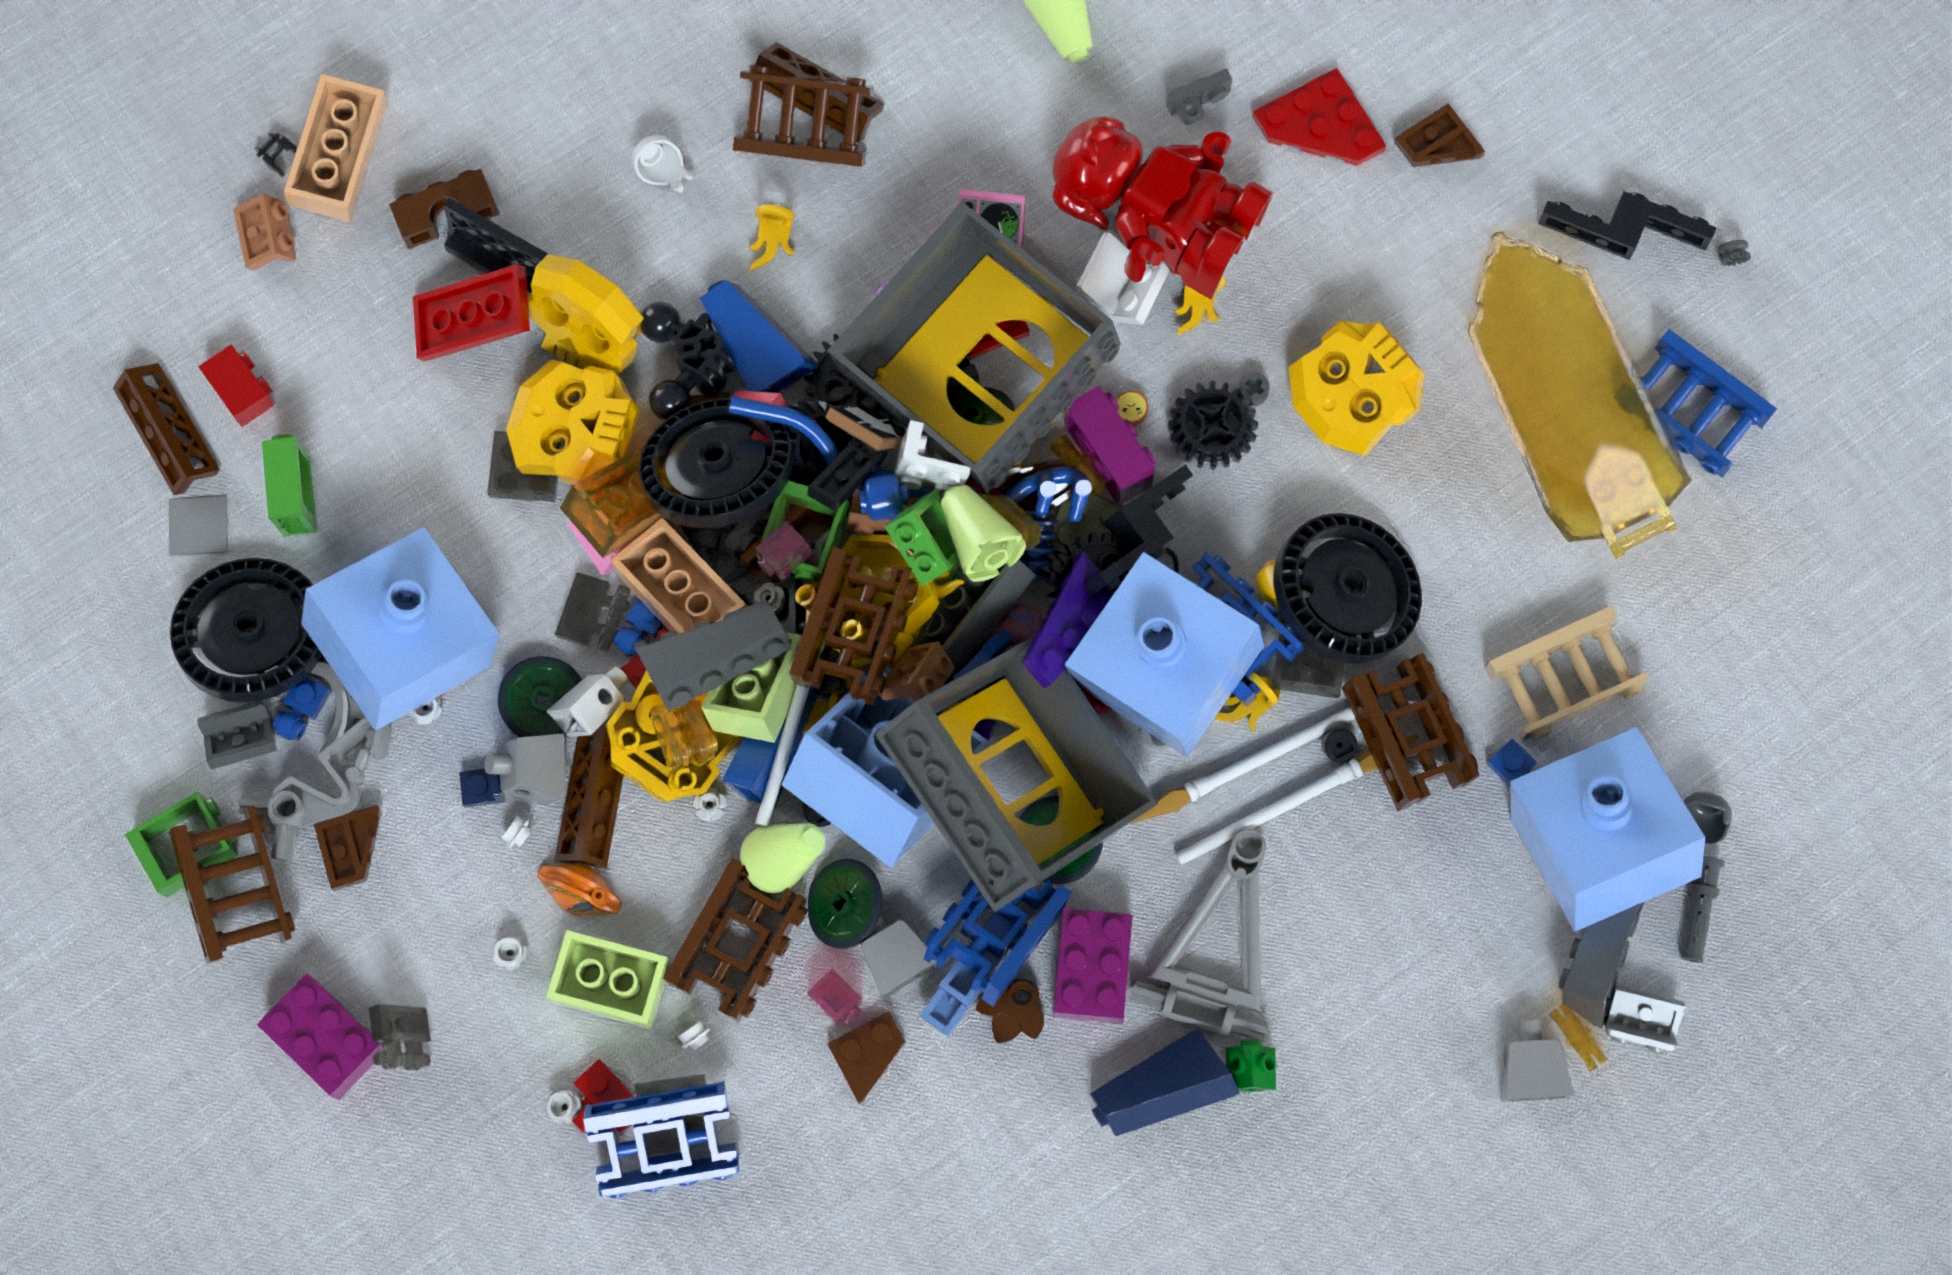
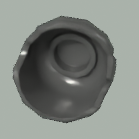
[1683,791,1732,844]

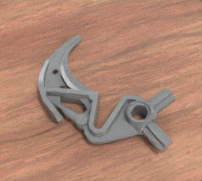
[238,662,391,862]

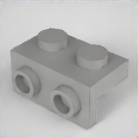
[1604,985,1685,1053]

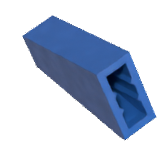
[700,280,818,393]
[722,688,817,808]

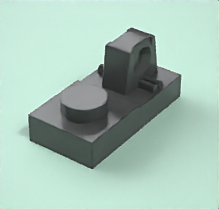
[1166,68,1232,126]

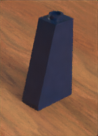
[1090,1028,1239,1137]

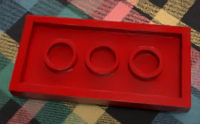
[413,264,530,362]

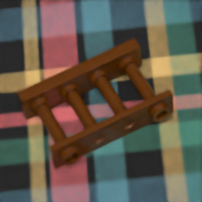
[733,65,874,167]
[169,805,295,965]

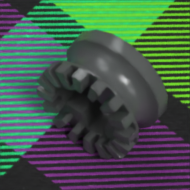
[1718,240,1751,266]
[1239,373,1270,406]

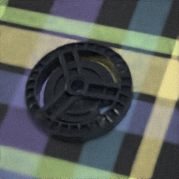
[639,398,794,528]
[1273,513,1422,663]
[170,558,322,703]

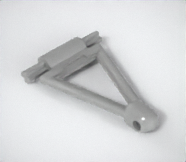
[1129,829,1269,1042]

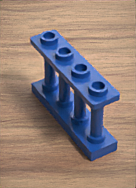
[1615,329,1777,477]

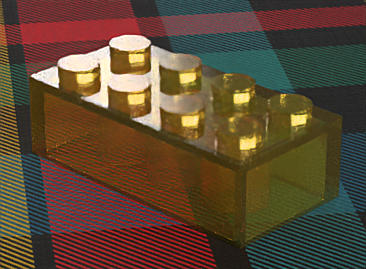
[560,446,683,558]

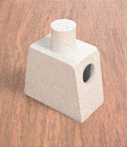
[547,666,629,737]

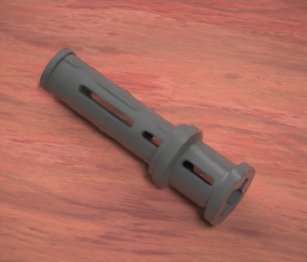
[1681,856,1724,963]

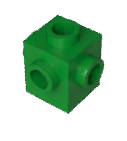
[1225,1039,1277,1093]

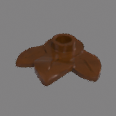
[976,979,1044,1044]

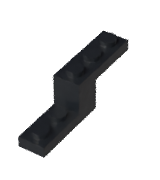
[1538,191,1717,260]
[1083,465,1193,596]

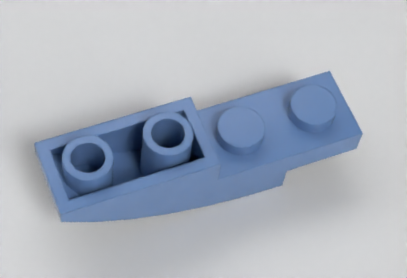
[920,912,1030,1038]

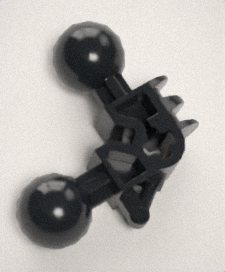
[640,301,736,421]

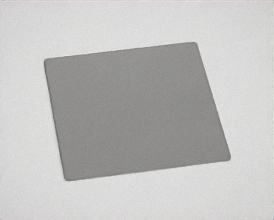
[169,496,227,555]

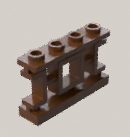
[789,547,919,705]
[1341,653,1479,811]
[663,858,808,1023]

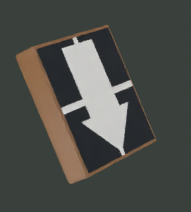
[825,404,906,451]

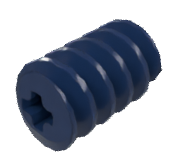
[1016,508,1059,580]

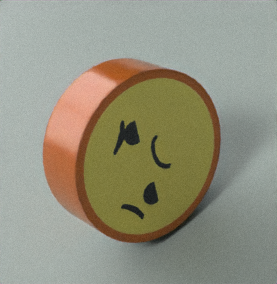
[1116,391,1148,426]

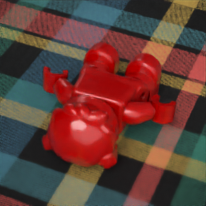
[1052,116,1274,300]

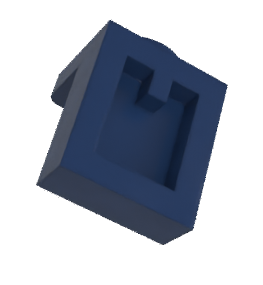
[459,769,505,808]

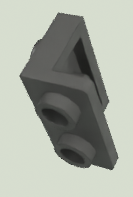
[197,701,277,770]

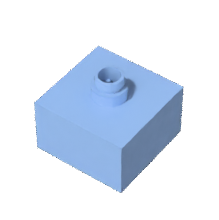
[301,527,499,731]
[1065,552,1264,758]
[781,666,991,868]
[1510,727,1705,932]

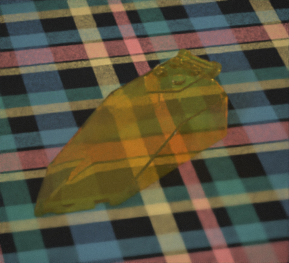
[1467,231,1692,559]

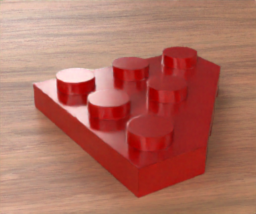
[1252,67,1386,166]

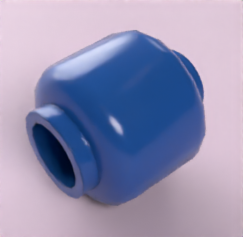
[858,474,909,521]

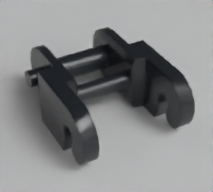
[254,131,298,177]

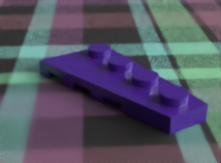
[1021,552,1116,689]

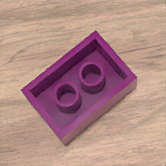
[1064,385,1156,504]
[1053,908,1133,1024]
[257,973,388,1100]

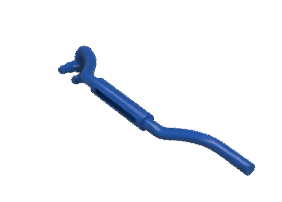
[729,396,1092,522]

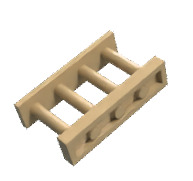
[1485,605,1649,741]

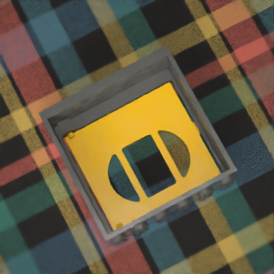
[827,202,1121,494]
[875,636,1158,912]

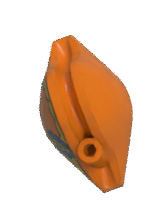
[537,863,622,915]

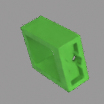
[262,434,317,537]
[756,481,851,584]
[885,489,959,586]
[125,791,238,898]

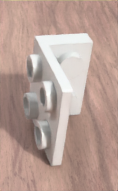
[1077,232,1170,325]
[894,420,970,496]

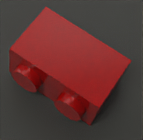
[198,344,275,427]

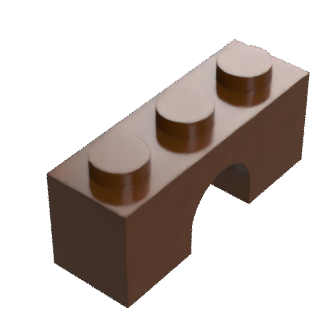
[389,168,499,250]

